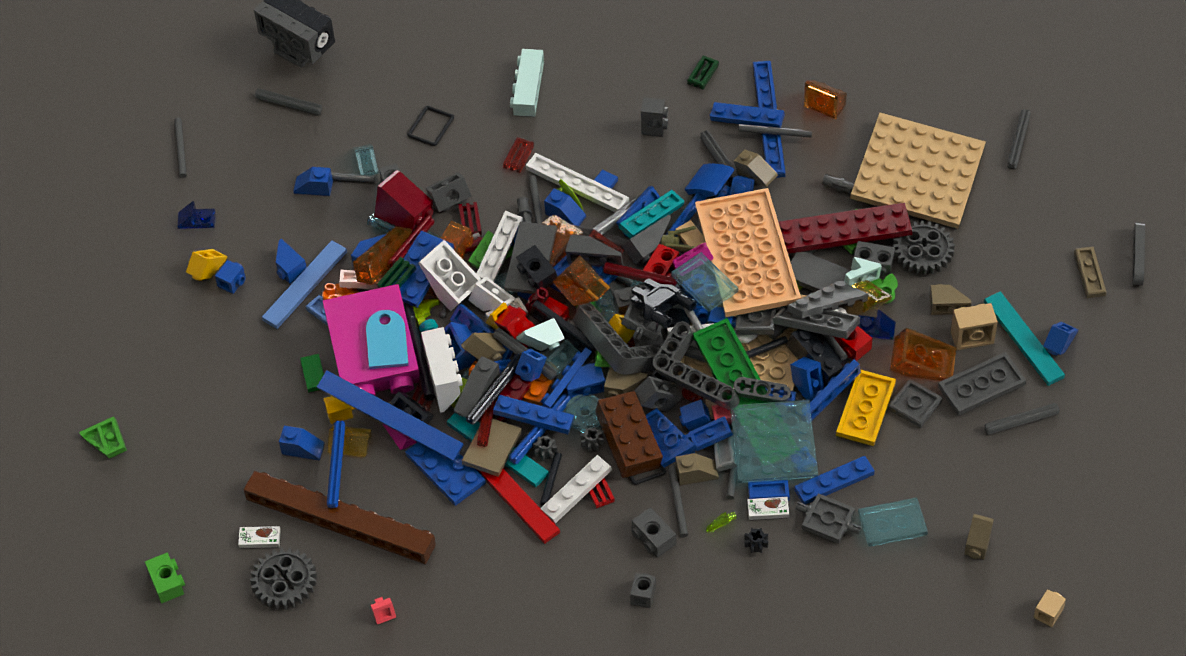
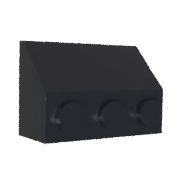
[786,329,848,387]

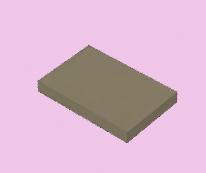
[462,416,522,477]

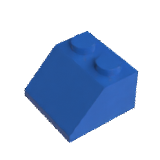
[444,322,477,370]

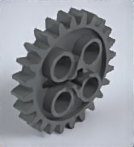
[893,221,955,275]
[250,547,317,610]

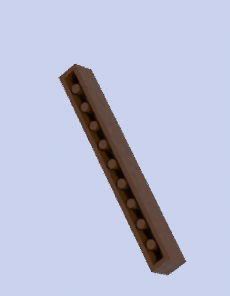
[243,471,436,565]

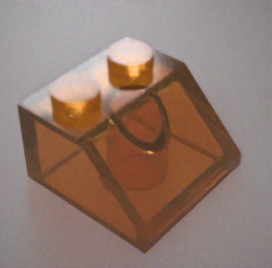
[804,80,847,119]

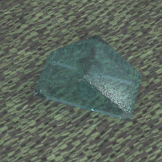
[353,144,379,175]

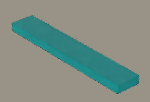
[984,291,1065,386]
[447,413,549,488]

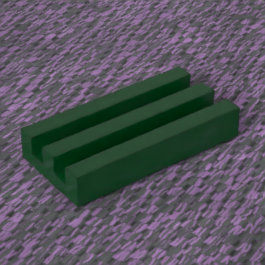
[687,55,719,90]
[377,257,416,288]

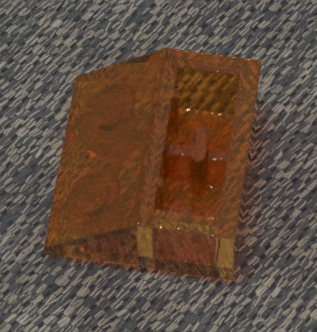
[553,256,611,306]

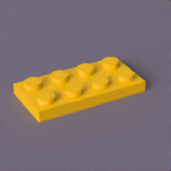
[836,370,896,446]

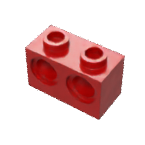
[643,244,679,283]

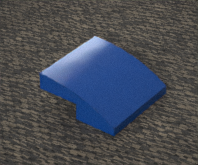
[684,163,735,198]

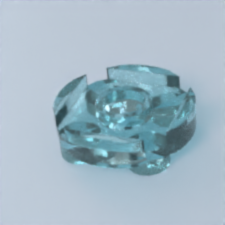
[565,394,600,433]

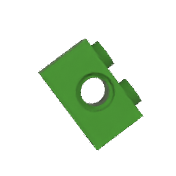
[145,552,185,604]

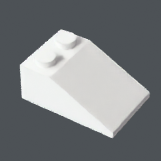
[418,240,482,311]

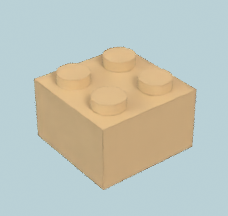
[951,303,998,350]

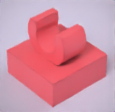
[711,405,735,425]
[371,597,396,625]

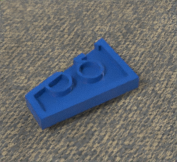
[645,408,698,468]

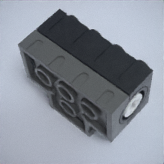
[254,0,335,68]

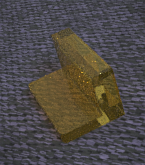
[328,426,372,457]

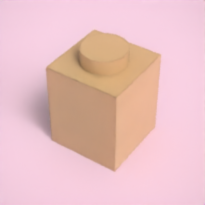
[1034,589,1066,627]

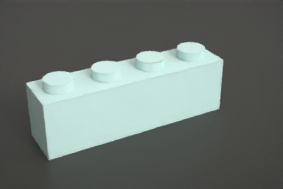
[510,49,544,117]

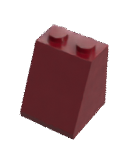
[374,170,434,232]

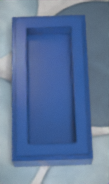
[748,480,790,501]

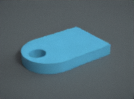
[366,310,409,369]

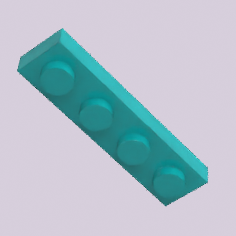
[619,190,685,239]

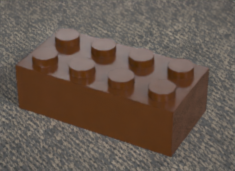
[595,391,663,478]

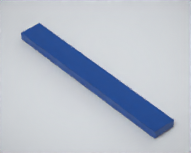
[753,61,785,178]
[317,370,464,462]

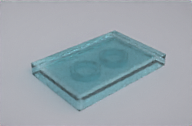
[672,252,738,312]
[858,497,928,546]

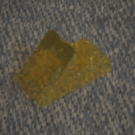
[852,280,892,312]

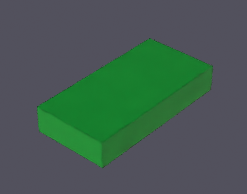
[300,354,324,393]

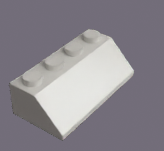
[421,327,463,413]

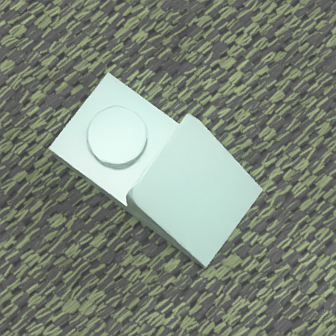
[844,257,882,288]

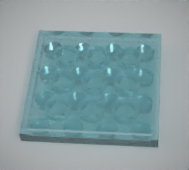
[730,400,818,483]

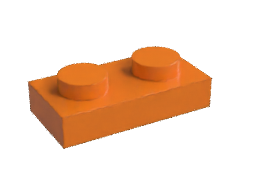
[524,373,556,406]

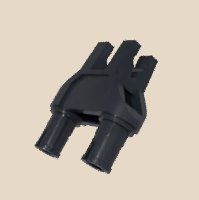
[630,278,697,328]

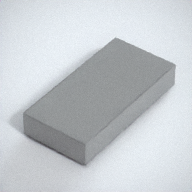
[714,433,737,472]

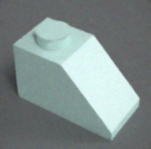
[516,318,565,351]

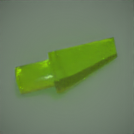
[706,512,737,533]

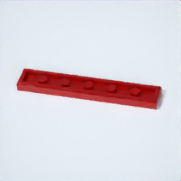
[476,469,560,544]

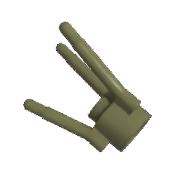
[661,226,696,252]

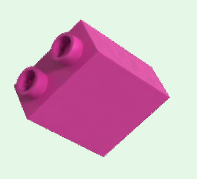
[323,284,420,396]

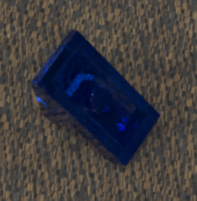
[177,201,216,229]
[858,310,896,340]

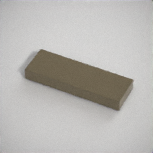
[1074,246,1107,298]

